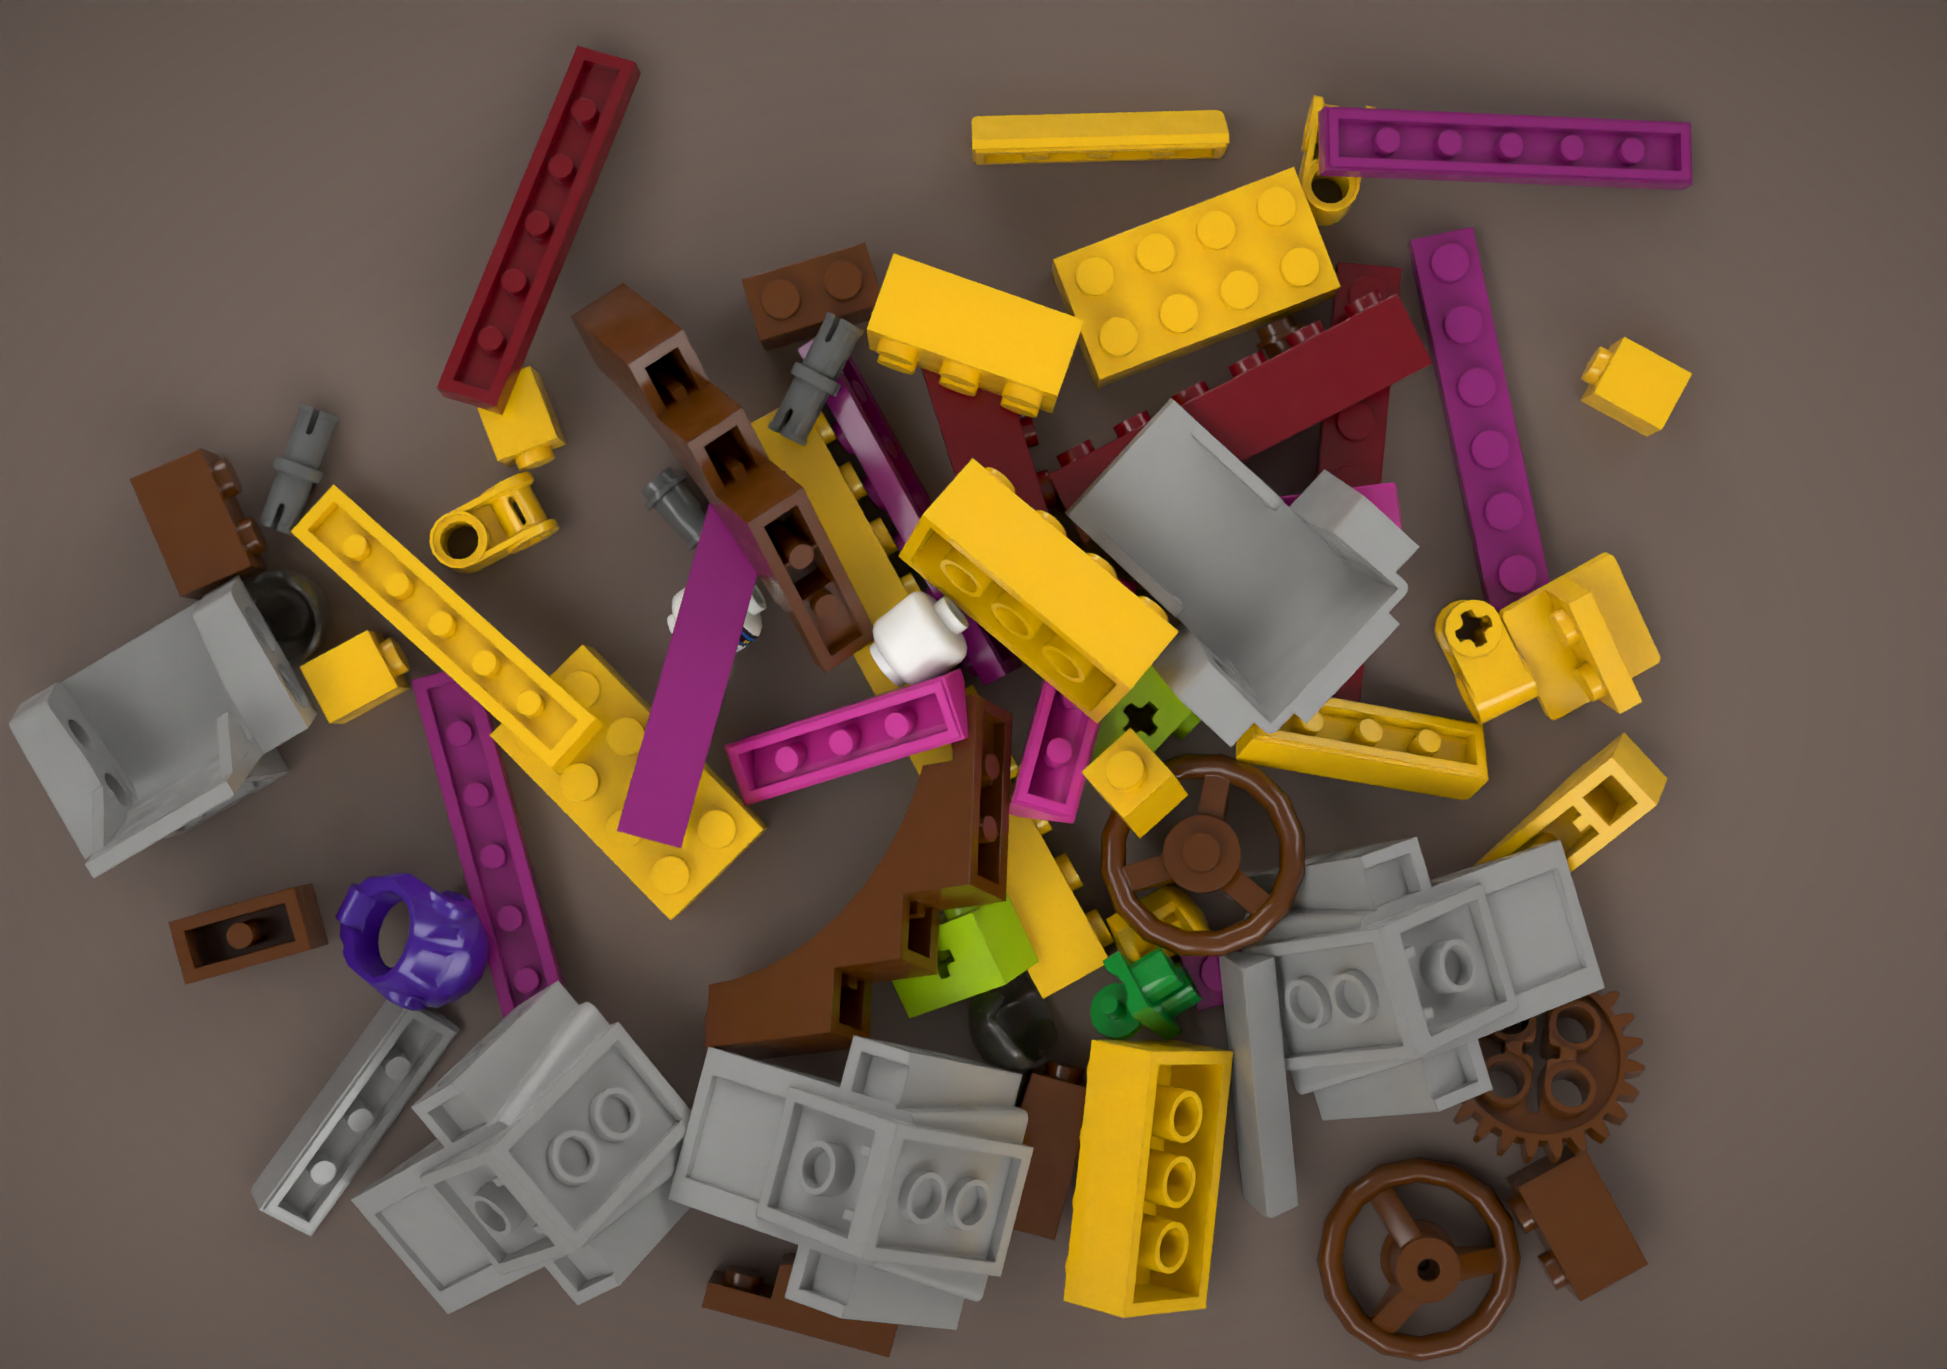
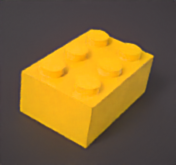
[867,253,1084,418]

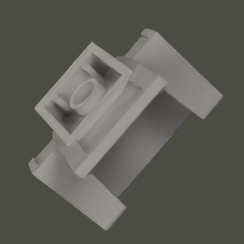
[1065,398,1419,747]
[9,575,318,879]
[1241,837,1605,1121]
[351,980,691,1314]
[668,1035,1034,1330]

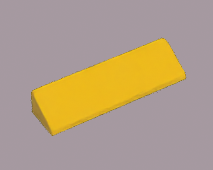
[971,110,1229,165]
[1236,697,1489,800]

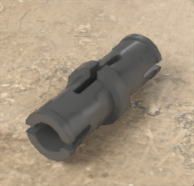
[767,311,864,447]
[257,404,340,537]

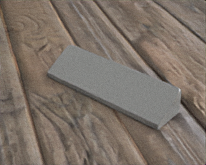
[1219,951,1299,1218]
[251,1000,460,1236]

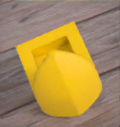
[1106,886,1210,962]

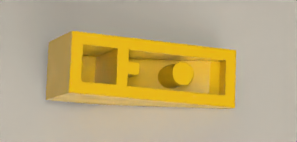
[1474,732,1668,873]

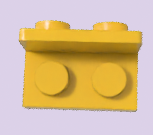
[1498,552,1661,720]

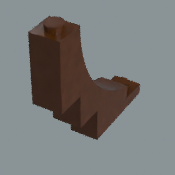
[570,283,874,673]
[705,694,1013,1060]
[702,1060,1087,1358]

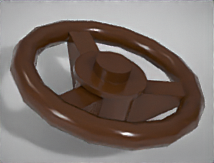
[1101,753,1305,956]
[1317,1157,1521,1362]

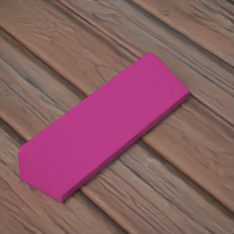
[1009,578,1137,823]
[724,668,969,806]

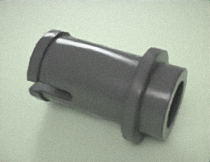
[641,467,707,551]

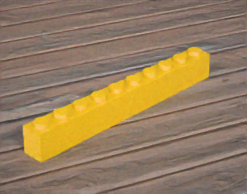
[751,408,1114,999]

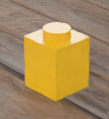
[1580,337,1692,437]
[477,366,567,472]
[300,630,410,724]
[1082,728,1188,838]

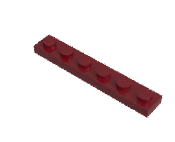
[436,45,641,415]

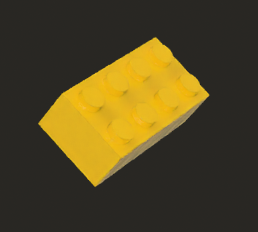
[1051,167,1341,389]
[898,458,1179,724]
[490,644,769,921]
[1063,1039,1233,1318]

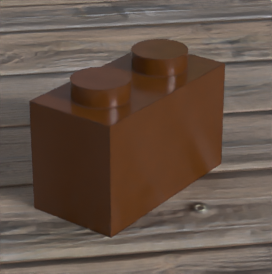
[741,242,880,351]
[130,448,267,600]
[168,883,329,985]
[1506,1144,1648,1302]

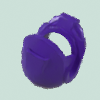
[335,873,490,1011]

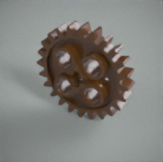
[1453,990,1645,1163]

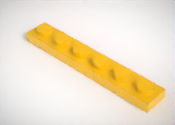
[290,484,604,774]

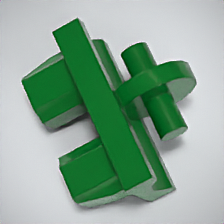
[1090,947,1203,1041]

